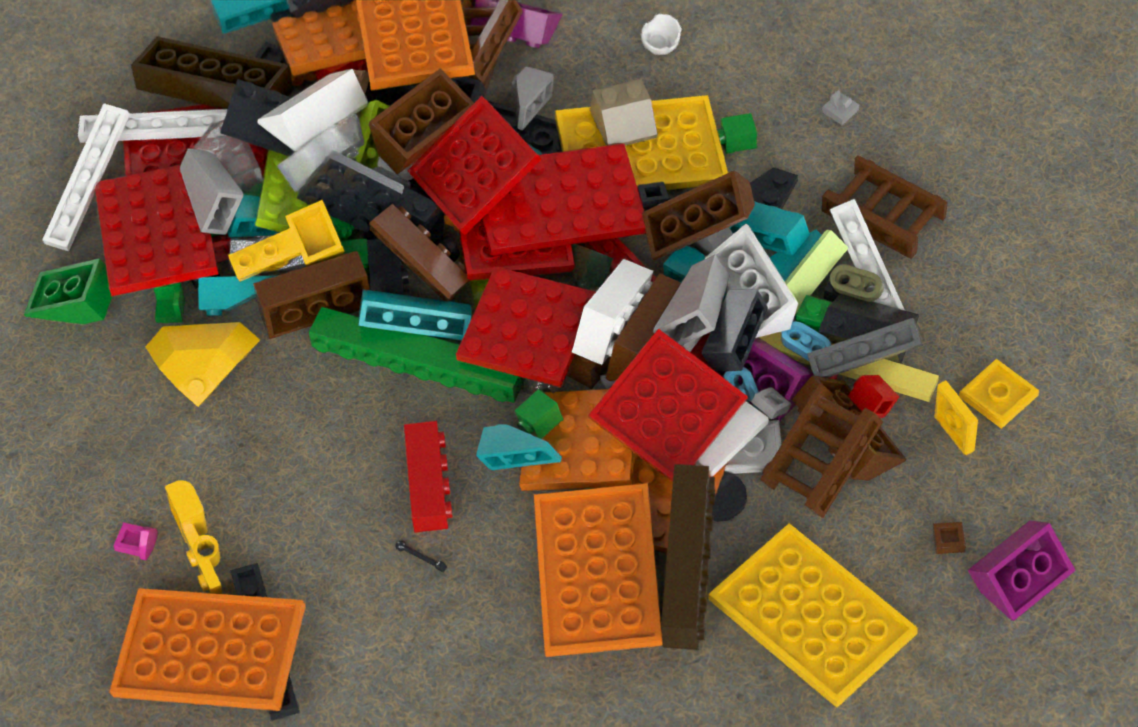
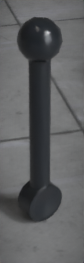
[395,540,447,572]

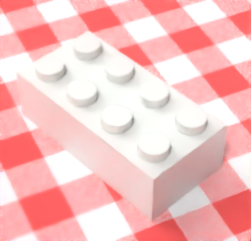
[572,259,653,365]

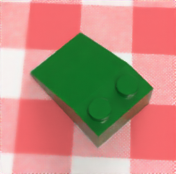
[24,258,112,324]

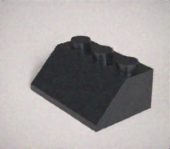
[220,80,298,158]
[370,167,444,232]
[819,294,919,364]

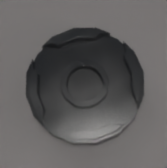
[713,471,747,522]

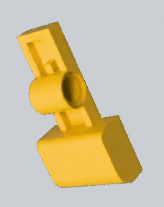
[228,200,345,282]
[165,480,223,594]

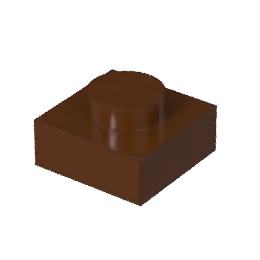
[933,522,966,554]

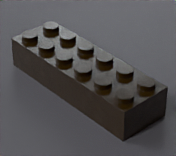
[131,36,294,109]
[661,464,715,650]

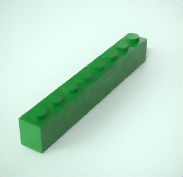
[309,307,526,403]

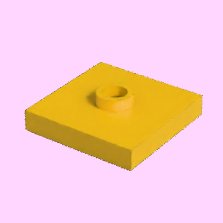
[959,359,1039,429]
[934,380,978,455]

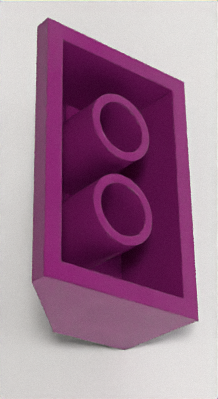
[471,0,562,48]
[717,337,814,422]
[968,520,1076,621]

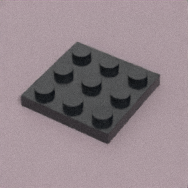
[296,150,404,233]

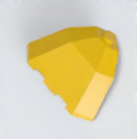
[145,322,260,407]

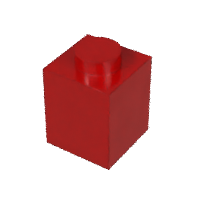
[848,375,900,418]

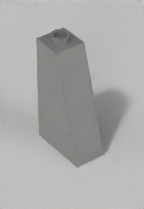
[180,149,244,235]
[653,255,730,346]

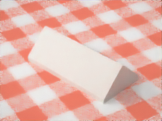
[257,69,368,152]
[705,224,798,338]

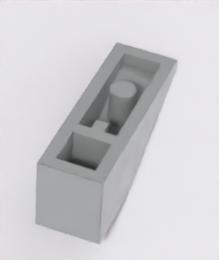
[512,66,554,130]

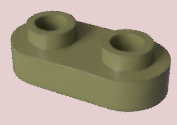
[830,265,884,302]

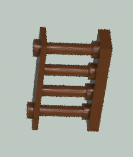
[460,0,523,83]
[822,155,948,259]
[760,384,883,518]

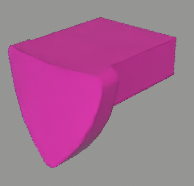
[113,522,158,560]

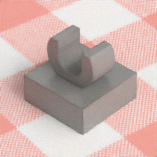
[822,90,859,125]
[751,387,791,420]

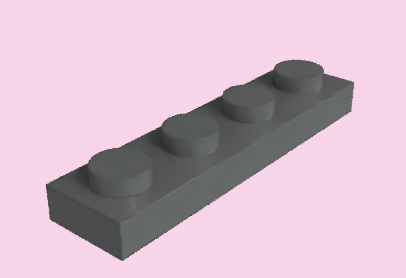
[807,318,923,378]

